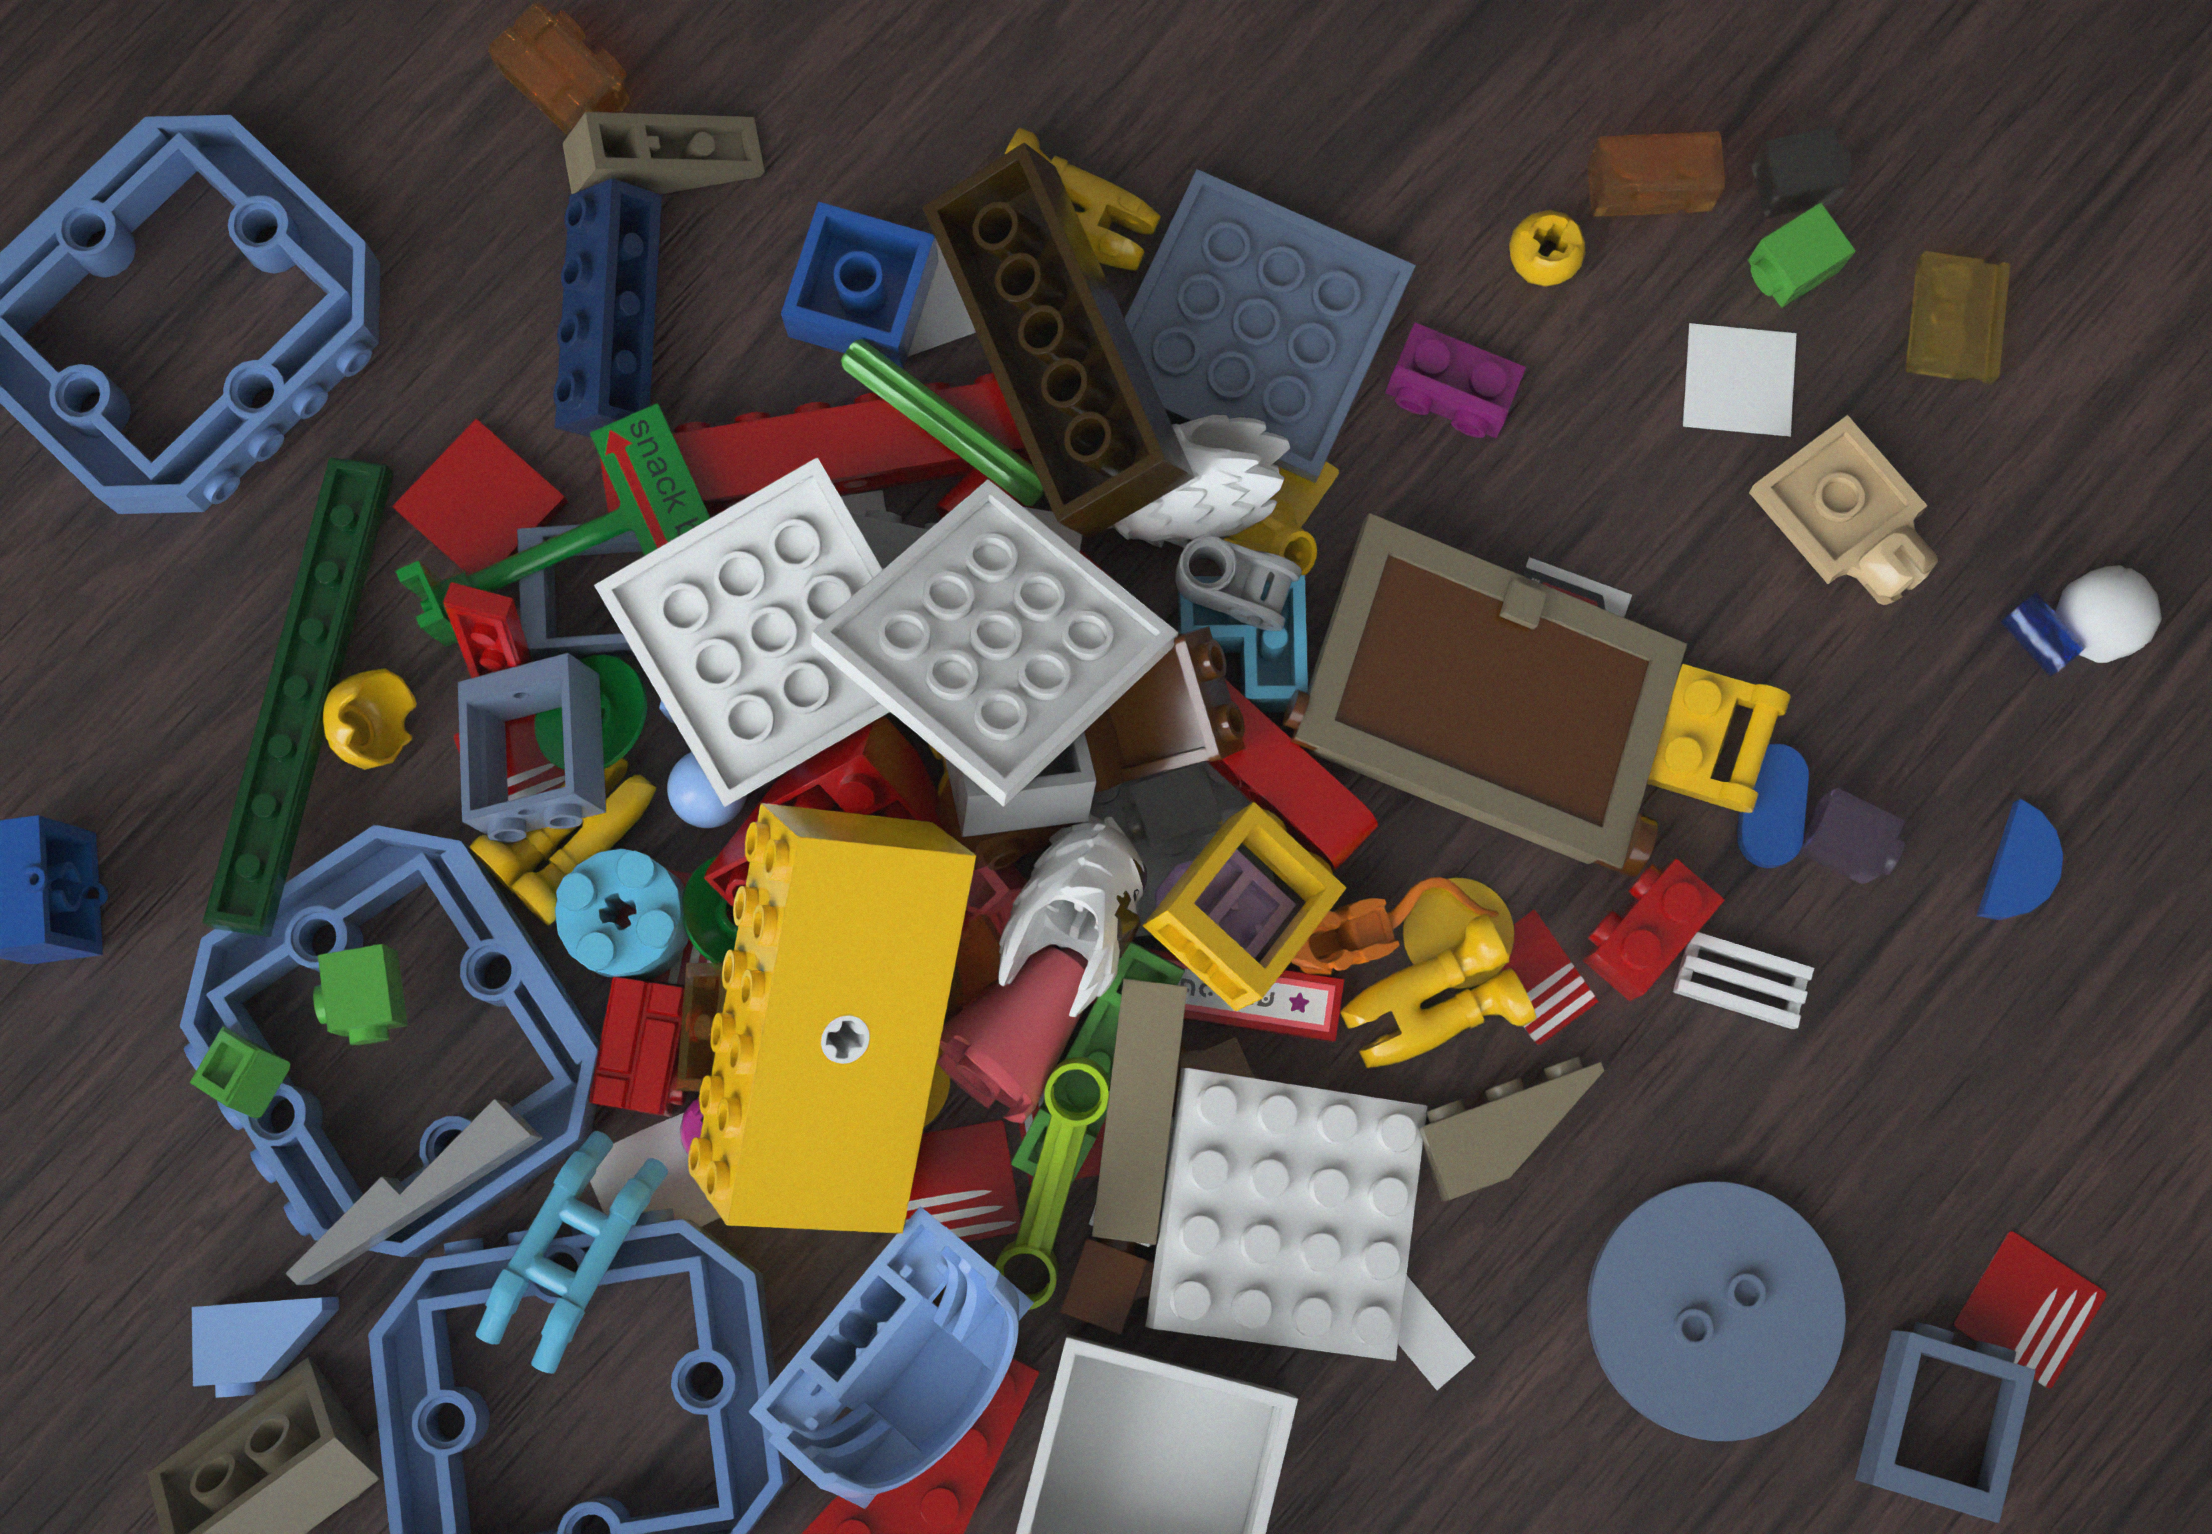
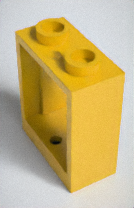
[1142,802,1346,1011]

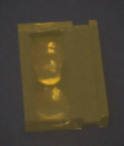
[1906,251,2011,384]

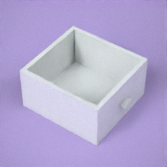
[1016,1334,1298,1534]

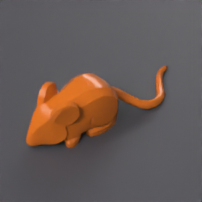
[1291,877,1499,975]

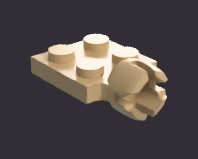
[1749,415,1938,605]

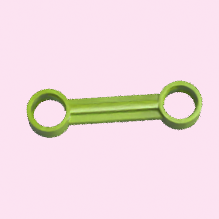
[994,1057,1110,1310]

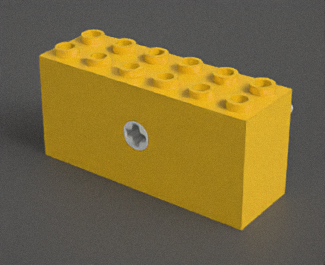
[688,803,976,1234]

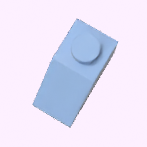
[192,1297,339,1398]

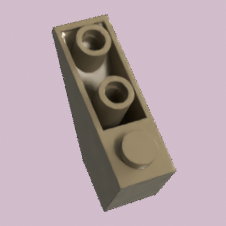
[1419,1056,1604,1201]

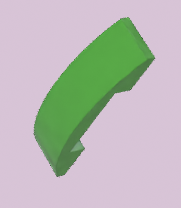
[1011,942,1185,1185]

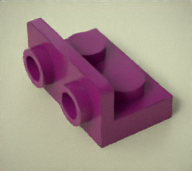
[1385,322,1526,438]

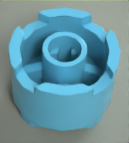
[555,849,689,981]

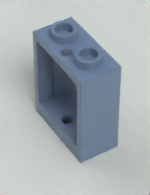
[517,524,643,662]
[458,653,606,843]
[1855,1322,2036,1523]

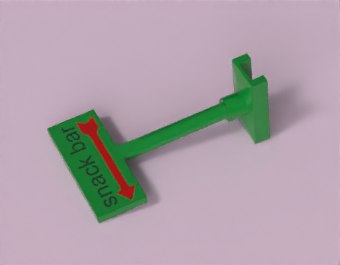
[395,403,710,647]

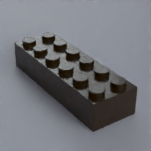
[923,142,1195,539]

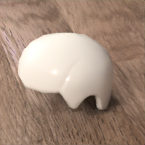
[2056,565,2162,663]

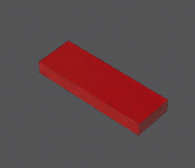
[443,582,533,678]

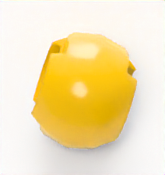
[1509,209,1586,287]

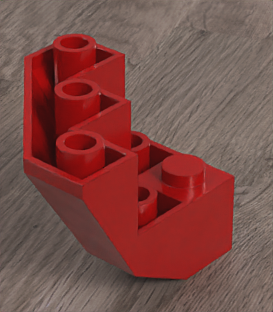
[704,716,969,933]

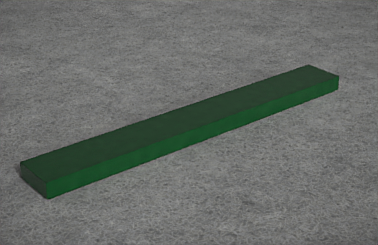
[202,457,394,937]

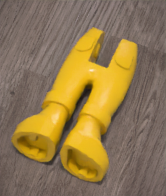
[1004,127,1161,271]
[469,757,656,926]
[1340,914,1537,1068]

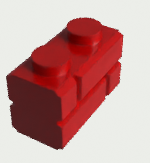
[589,977,702,1117]

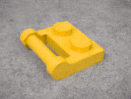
[1647,664,1791,813]

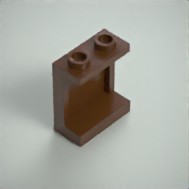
[1084,626,1245,793]

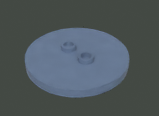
[1587,1182,1846,1441]

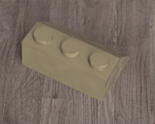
[147,1357,380,1534]

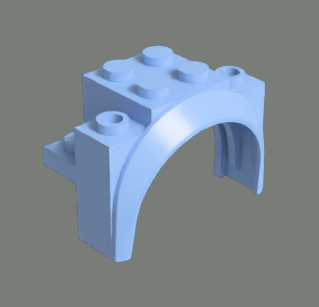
[749,1206,1034,1509]

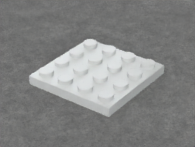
[594,457,890,807]
[811,479,1178,807]
[1146,1068,1427,1361]

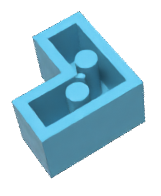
[1178,575,1308,713]

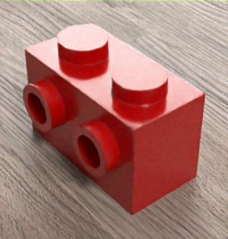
[1582,858,1725,1001]

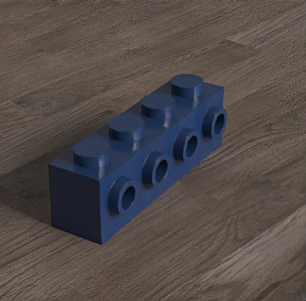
[553,178,662,437]

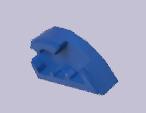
[1976,799,2063,920]

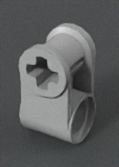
[1175,535,1302,631]

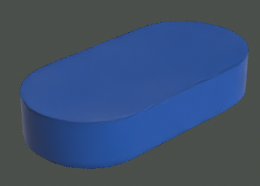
[1737,744,1809,868]

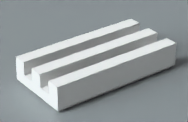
[1673,932,1814,1029]

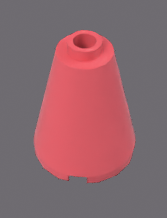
[936,947,1088,1124]

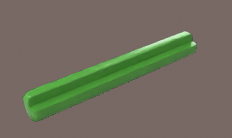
[841,339,1045,506]

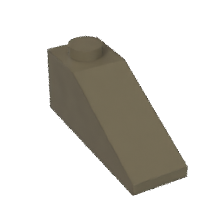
[562,112,765,194]

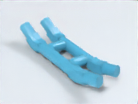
[476,1131,668,1374]

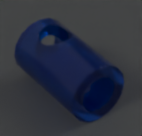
[2000,591,2086,677]

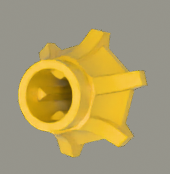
[1224,499,1317,575]

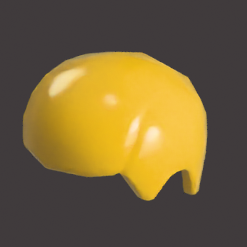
[323,668,417,770]

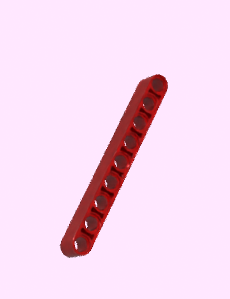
[935,467,1378,872]

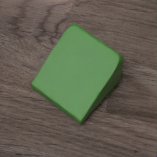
[190,1026,291,1119]

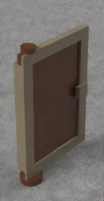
[1283,513,1687,877]

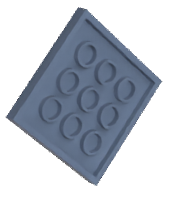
[1124,169,1416,483]

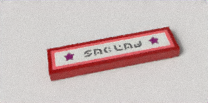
[1089,949,1344,1043]

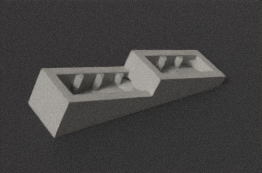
[286,1099,543,1285]

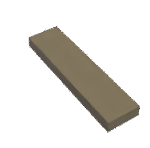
[1092,978,1188,1245]

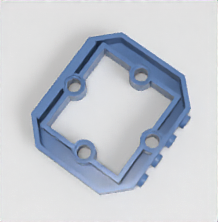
[0,115,380,514]
[180,825,600,1257]
[368,1208,789,1534]

